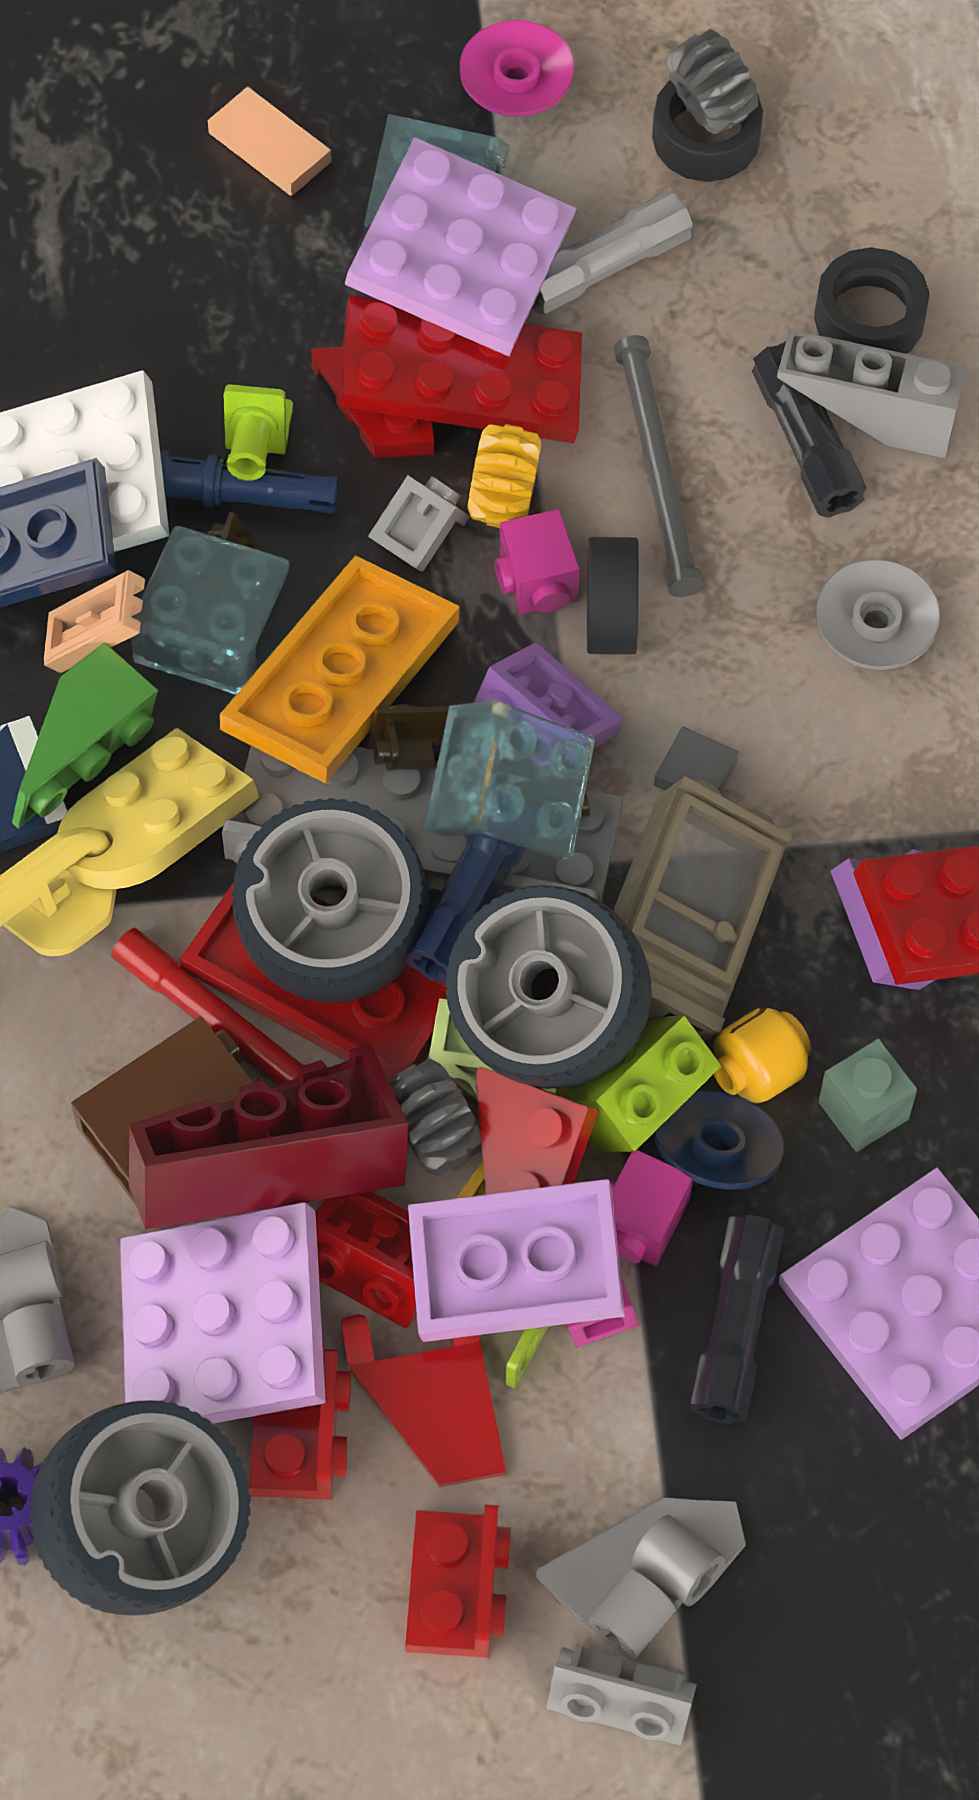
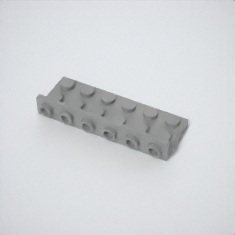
[222,746,623,905]

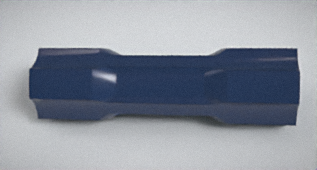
[406,793,540,984]

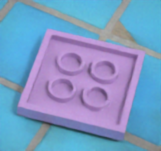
[345,137,576,356]
[778,1168,979,1440]
[120,1202,326,1424]

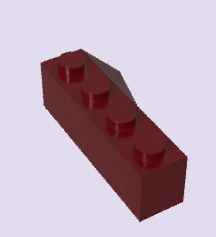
[129,1043,408,1229]

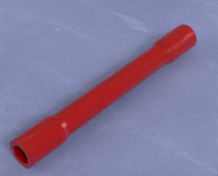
[111,928,303,1085]

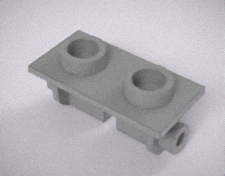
[546,1644,697,1746]

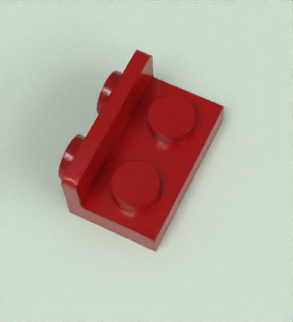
[315,1192,417,1328]
[249,1349,351,1500]
[405,1504,511,1658]

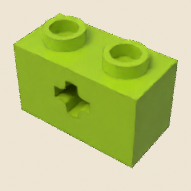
[564,1015,721,1152]

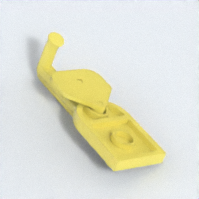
[0,728,260,956]

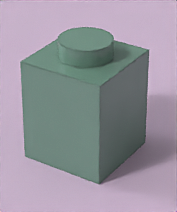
[818,1038,917,1152]

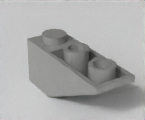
[777,329,966,459]

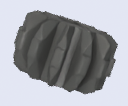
[667,29,758,135]
[389,1059,482,1177]

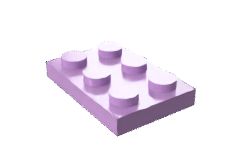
[408,1179,625,1342]

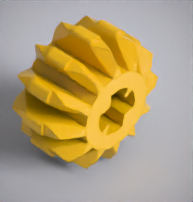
[467,424,542,528]

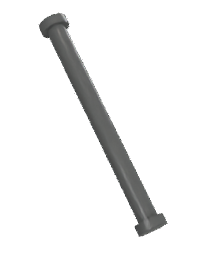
[614,335,704,597]

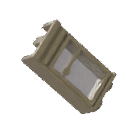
[613,776,793,1042]

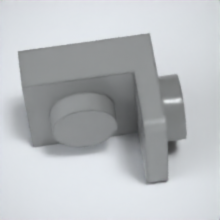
[368,475,470,572]

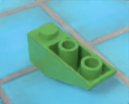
[12,643,158,829]

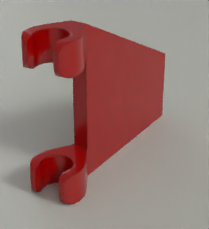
[341,1314,506,1487]

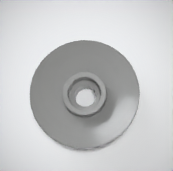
[816,559,940,670]

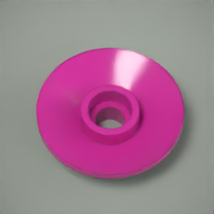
[460,20,574,117]

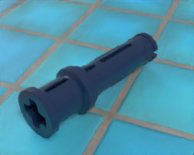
[160,448,339,514]

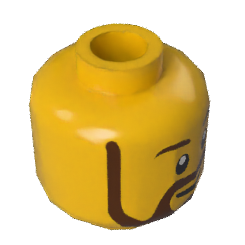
[713,1006,811,1104]

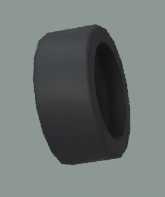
[652,80,763,182]
[814,247,930,354]
[587,537,639,654]

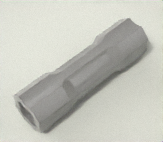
[533,191,693,315]

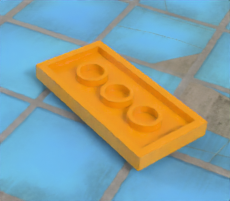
[220,555,460,784]

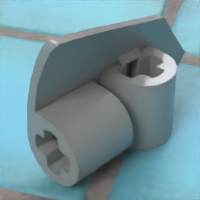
[0,1207,75,1393]
[536,1498,746,1660]

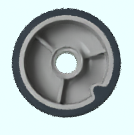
[232,798,429,1003]
[445,885,652,1088]
[29,1400,251,1616]

